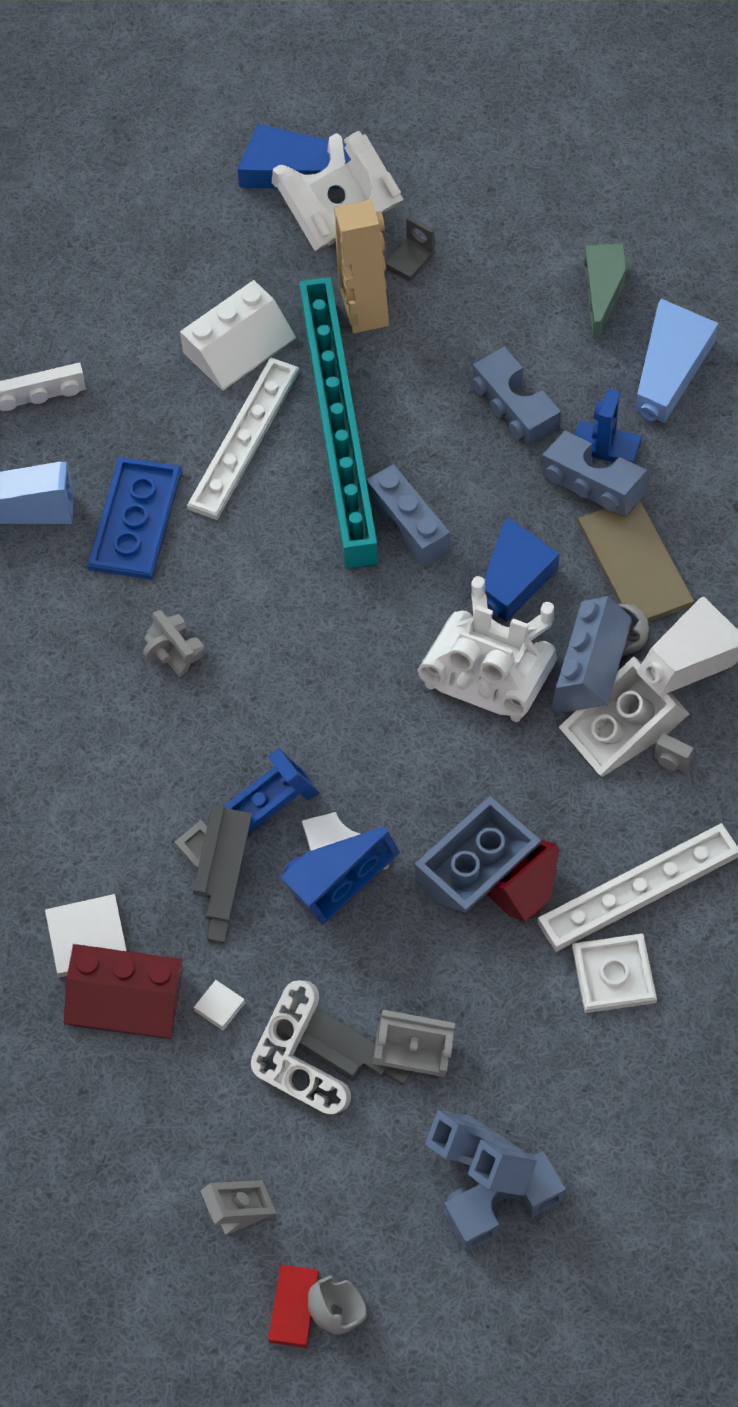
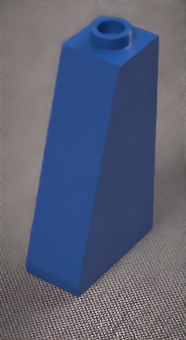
[237,124,351,189]

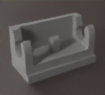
[373,1010,455,1077]

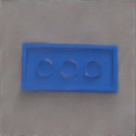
[87,457,182,580]

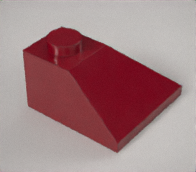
[487,839,559,922]

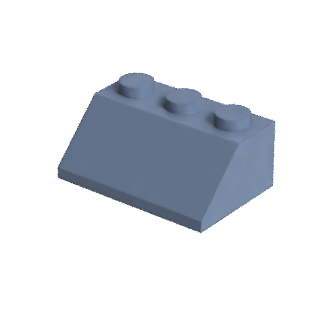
[551,596,632,713]
[414,796,541,913]

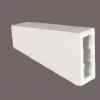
[636,597,738,696]

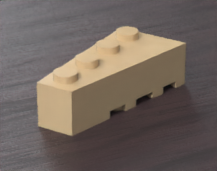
[334,199,390,333]

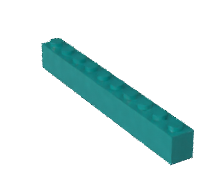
[299,277,378,569]

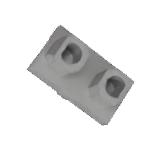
[143,610,204,677]

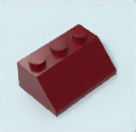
[63,944,183,1039]

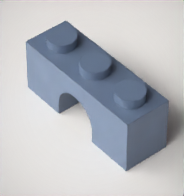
[471,346,561,446]
[542,430,647,517]
[366,464,450,568]
[425,1110,537,1196]
[444,1151,566,1252]

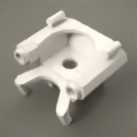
[272,131,404,251]
[417,576,558,722]

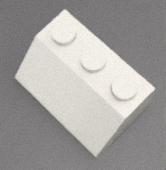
[180,280,296,391]

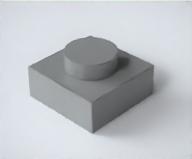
[654,733,694,773]
[174,820,207,871]

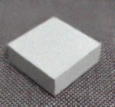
[194,980,245,1031]

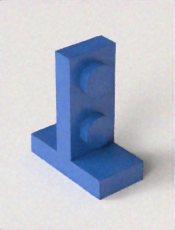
[574,389,642,463]
[224,748,320,835]

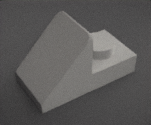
[201,1180,276,1235]

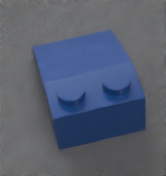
[281,827,400,925]

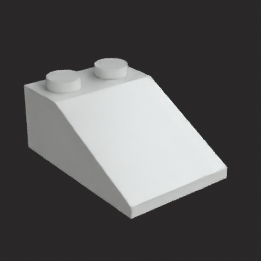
[559,657,689,777]

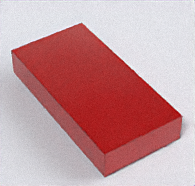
[268,1265,319,1348]

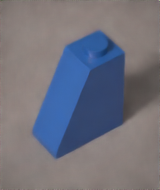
[484,517,559,622]

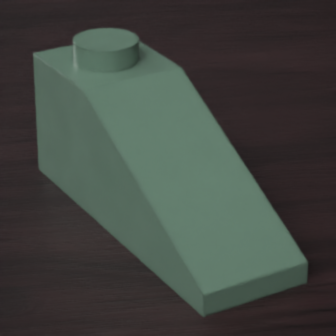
[584,243,631,339]

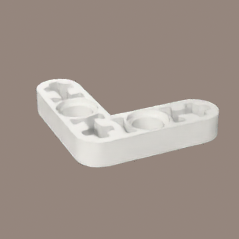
[251,980,351,1114]

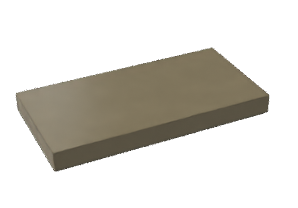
[578,501,694,622]

